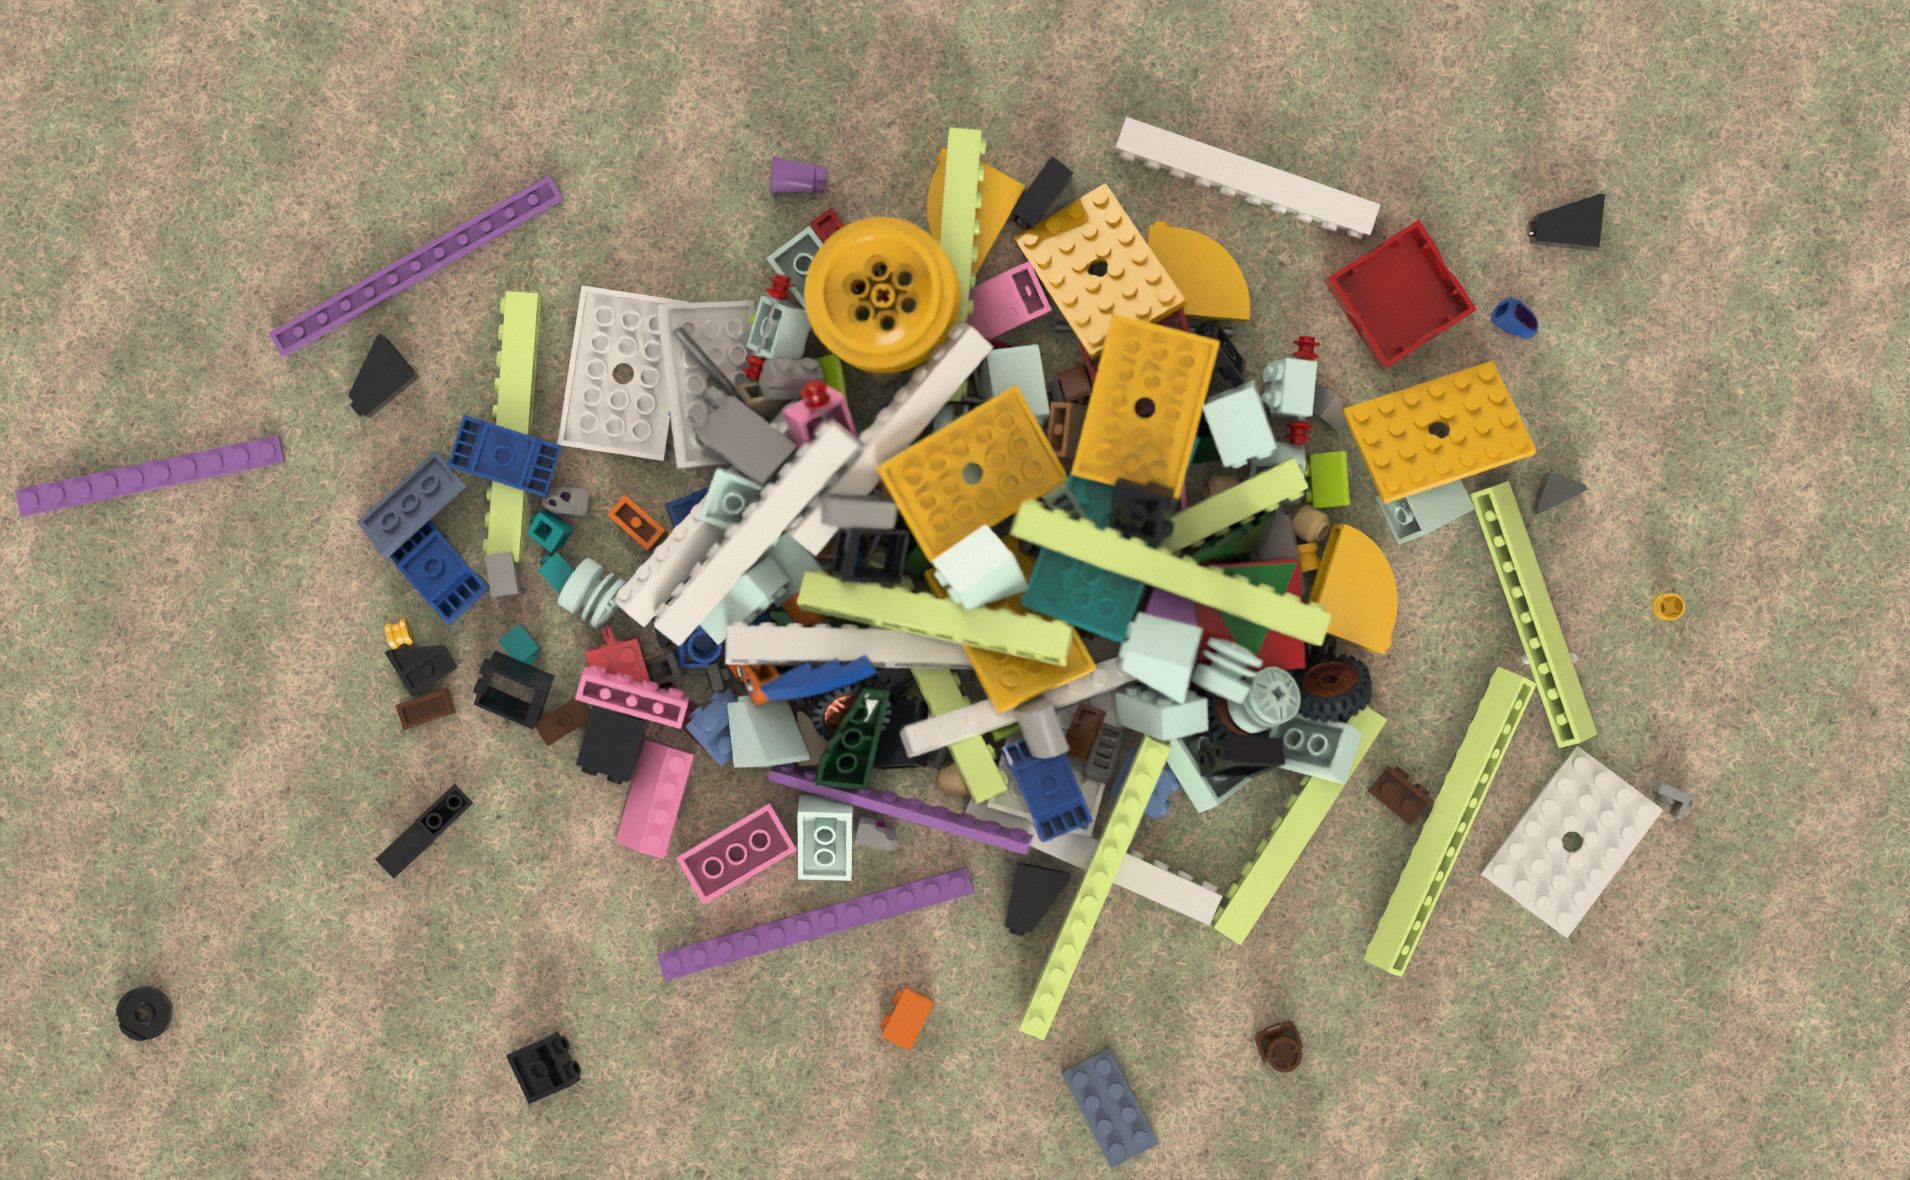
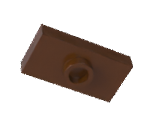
[395,687,456,730]
[535,697,591,746]
[1065,703,1106,762]

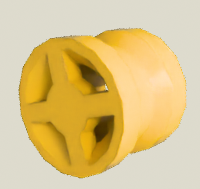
[384,618,414,649]

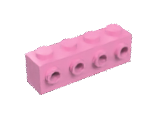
[575,665,689,729]

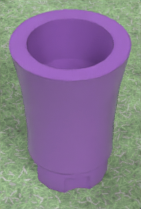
[770,156,826,194]

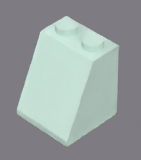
[978,344,1050,429]
[1202,380,1277,469]
[1375,479,1475,545]
[932,524,1029,610]
[749,532,833,608]
[1120,612,1202,704]
[727,695,810,768]

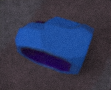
[1491,297,1539,339]

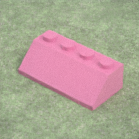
[615,739,696,859]

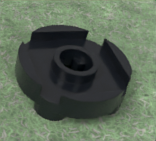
[116,986,173,1041]

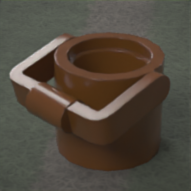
[1254,1021,1303,1073]

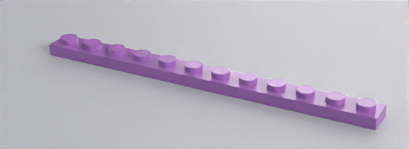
[269,175,564,357]
[657,867,974,981]

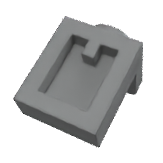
[1652,781,1693,820]

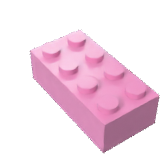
[676,801,798,905]

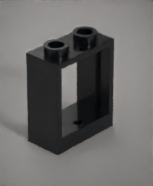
[831,523,910,583]
[473,650,555,730]
[1197,736,1285,778]

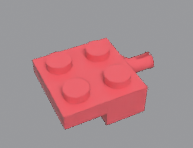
[585,625,651,683]

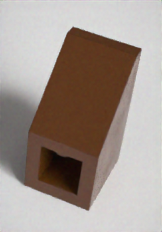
[1058,364,1092,405]

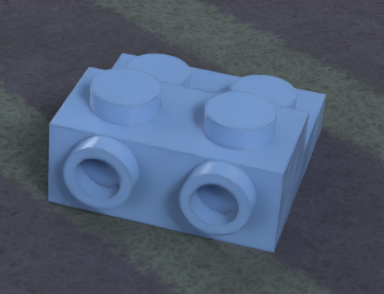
[685,688,738,767]
[1108,747,1180,819]

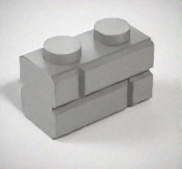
[759,358,824,399]

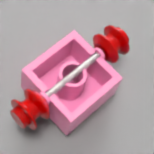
[783,380,859,451]

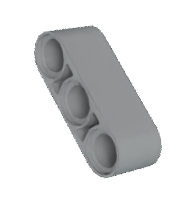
[821,494,898,530]

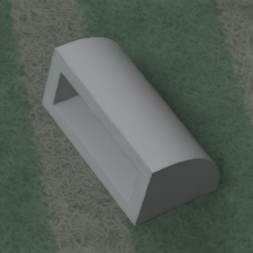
[1014,695,1069,758]

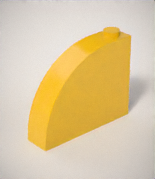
[927,148,1026,275]
[1146,221,1250,322]
[1307,524,1398,654]

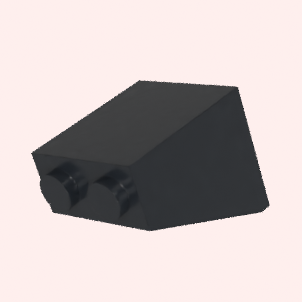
[576,705,650,785]

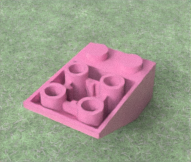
[967,261,1052,339]

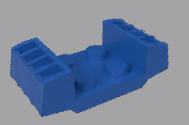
[447,415,562,497]
[390,519,490,624]
[1002,738,1093,843]

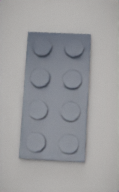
[357,450,466,559]
[1061,1047,1159,1168]

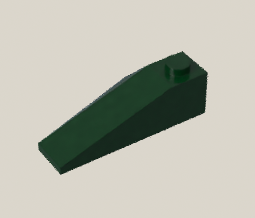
[1192,509,1277,562]
[814,686,890,790]

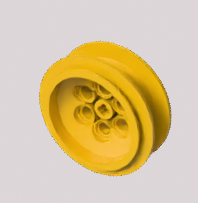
[805,217,961,374]

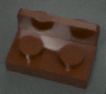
[1368,766,1433,825]

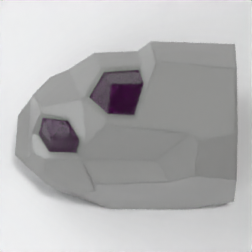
[541,486,588,518]
[855,815,899,851]

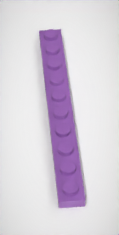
[15,435,286,516]
[768,763,1033,855]

